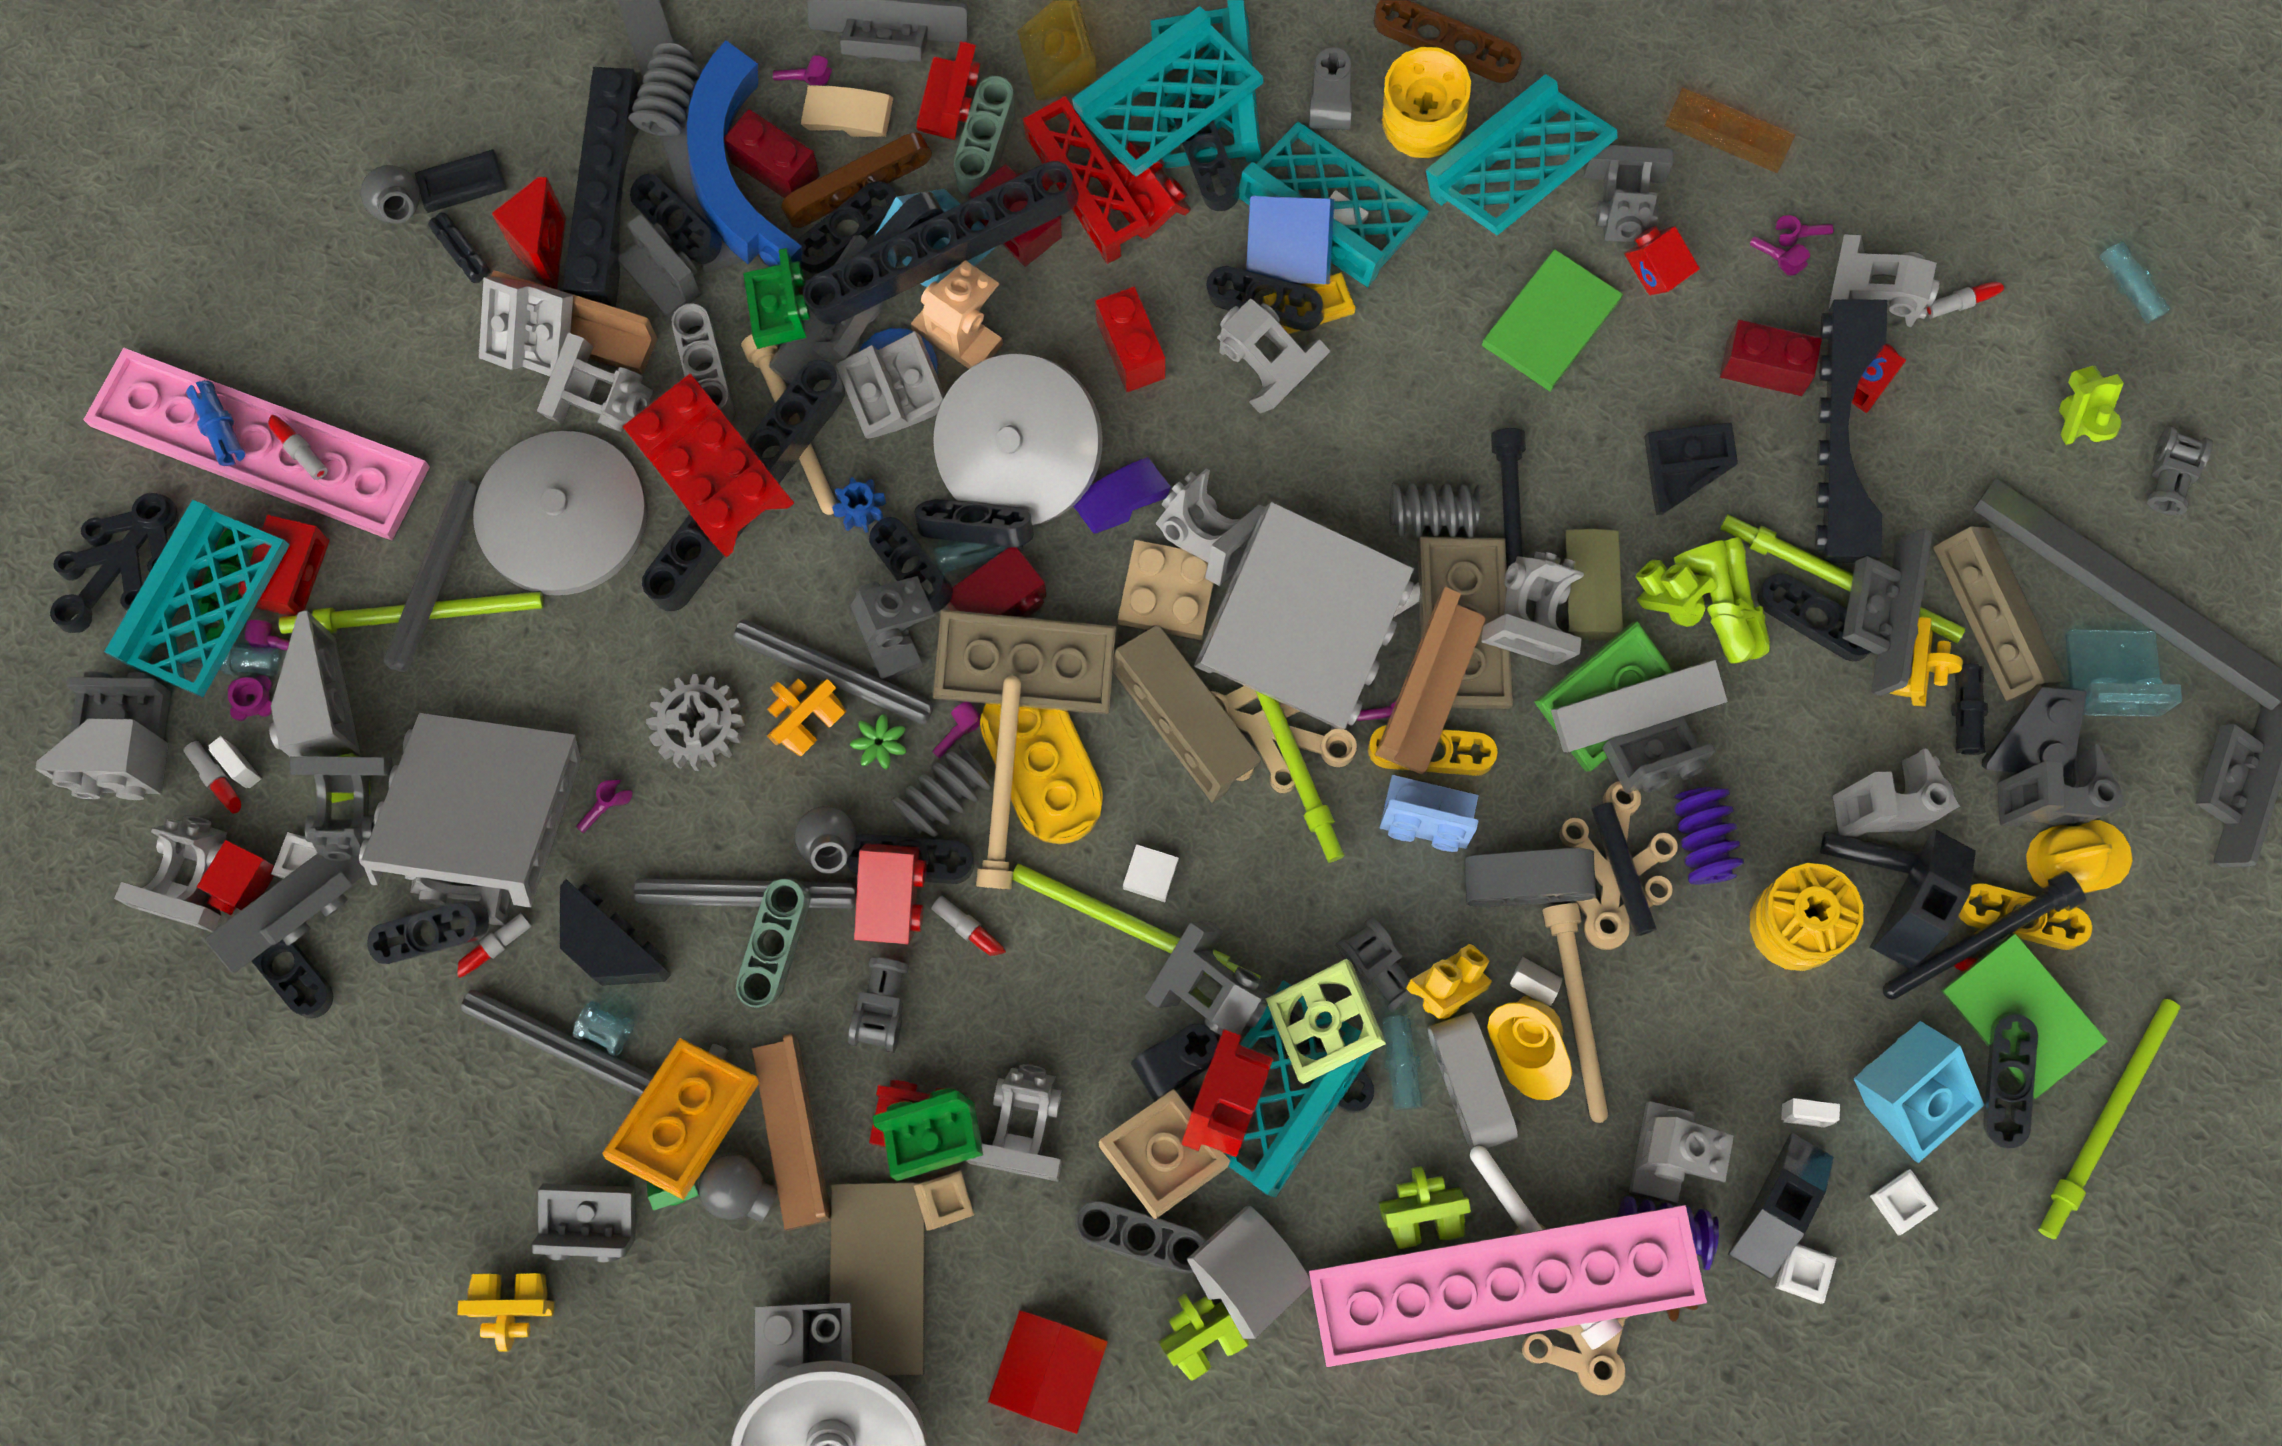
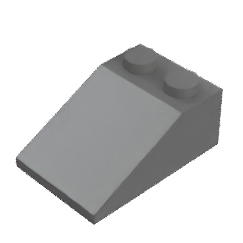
[269,610,361,757]

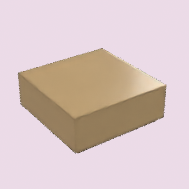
[914,1170,974,1231]

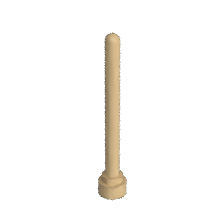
[741,334,837,515]
[976,675,1021,890]
[1543,903,1608,1123]

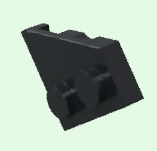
[1644,422,1738,515]
[1982,684,2087,778]

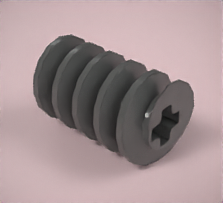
[628,42,701,137]
[1389,483,1480,538]
[891,744,992,837]

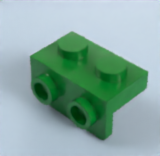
[743,248,811,349]
[872,1089,983,1181]

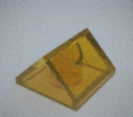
[1017,0,1096,101]

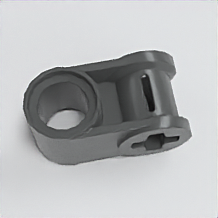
[1309,47,1352,130]

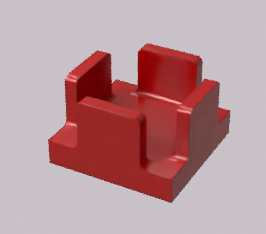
[1181,1029,1273,1157]

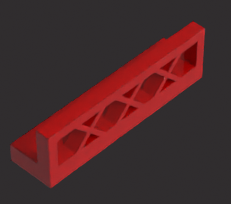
[1023,96,1149,264]

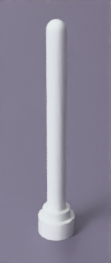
[1470,1146,1623,1350]

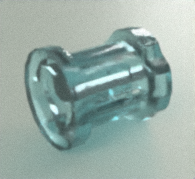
[573,1000,634,1057]

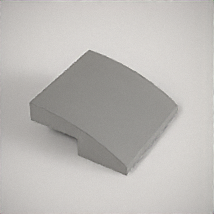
[479,276,573,376]
[836,331,945,439]
[1187,1206,1311,1339]

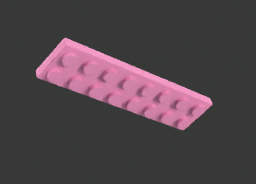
[83,348,430,541]
[1309,1205,1707,1367]

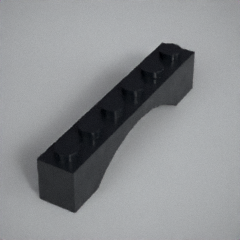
[563,67,640,308]
[1815,299,1887,563]

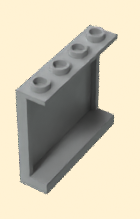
[1194,502,1414,730]
[359,713,581,907]

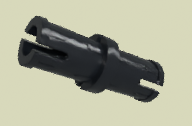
[1951,663,1988,755]

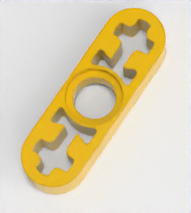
[1368,725,1498,776]
[1958,883,2092,950]

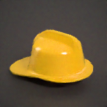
[2026,820,2133,893]
[1487,995,1572,1100]

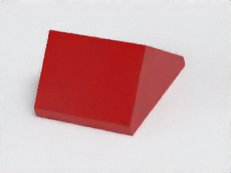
[492,177,566,289]
[988,1310,1108,1434]

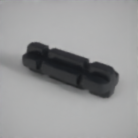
[428,213,490,283]

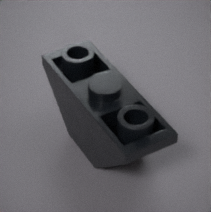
[1870,829,1976,969]
[560,879,671,986]
[1727,1133,1834,1279]

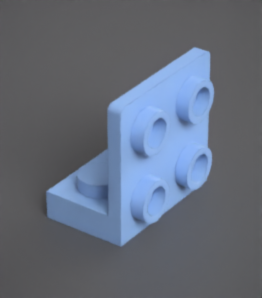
[1379,775,1479,852]

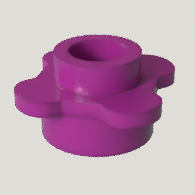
[228,675,272,721]

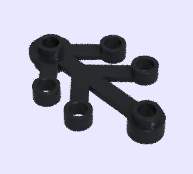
[50,493,177,633]

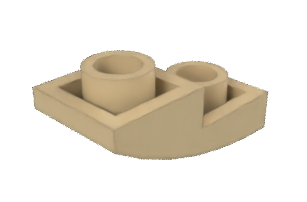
[801,86,893,137]

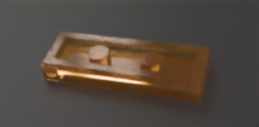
[1665,87,1796,173]

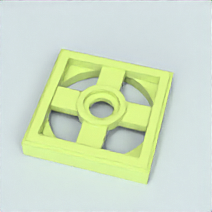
[1266,959,1386,1084]

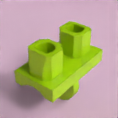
[2058,365,2124,445]
[1635,559,1718,627]
[1378,1166,1471,1249]
[1158,1293,1249,1380]

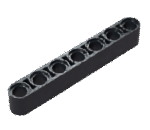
[803,161,1079,325]
[642,360,845,611]

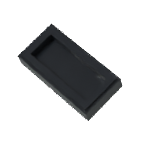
[414,149,507,213]

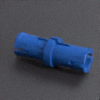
[186,380,245,466]

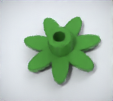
[850,714,907,770]

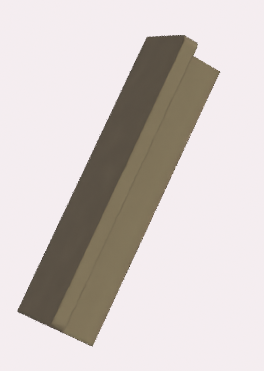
[1933,526,2065,702]
[1112,625,1261,803]

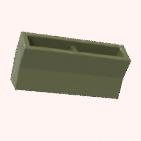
[1566,529,1623,641]

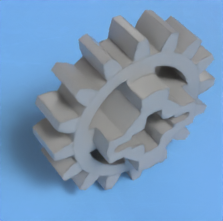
[646,674,745,771]

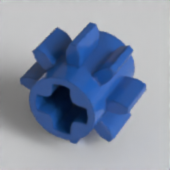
[832,477,886,533]

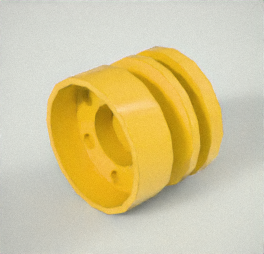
[1382,47,1471,158]
[1750,863,1864,971]

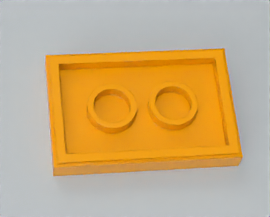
[602,1038,759,1200]

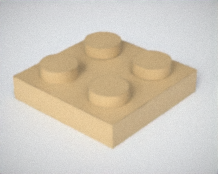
[1117,540,1214,640]
[1099,1089,1230,1220]

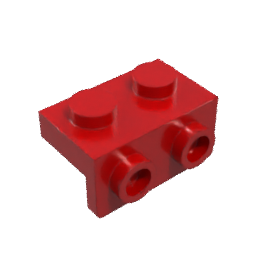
[916,41,981,140]
[1097,142,1191,239]

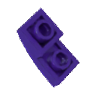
[1073,457,1171,534]

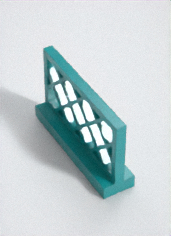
[1150,0,1263,168]
[1072,6,1263,177]
[1426,74,1618,235]
[1239,121,1429,288]
[104,499,290,698]
[1224,980,1375,1198]

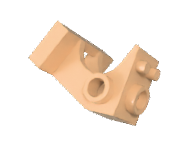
[911,260,1003,369]

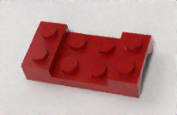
[622,373,794,557]

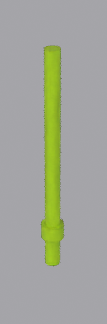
[1720,514,1965,643]
[279,591,544,634]
[1255,691,1345,863]
[1012,863,1261,979]
[2038,999,2181,1240]

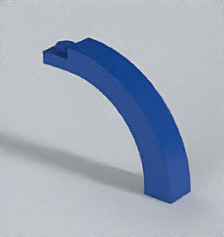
[687,40,802,267]

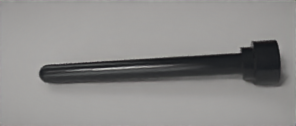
[1491,428,1526,570]
[1883,871,2086,1000]

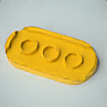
[980,704,1103,844]

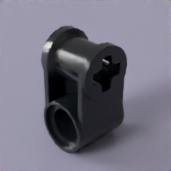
[1130,1024,1218,1102]

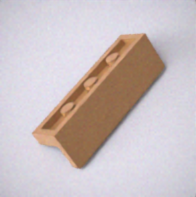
[491,270,658,375]
[1375,587,1486,774]
[752,1033,831,1231]

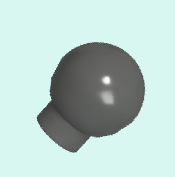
[361,165,420,224]
[794,806,857,873]
[698,1154,777,1223]

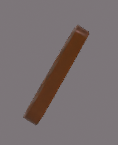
[1374,0,1522,83]
[781,132,932,228]

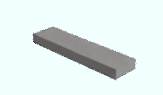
[1551,660,1728,752]

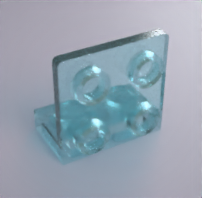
[2065,629,2182,717]

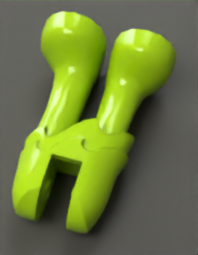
[1674,537,1770,664]

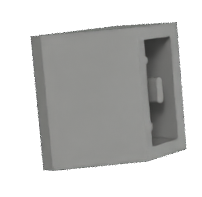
[35,718,168,800]
[755,1303,852,1390]

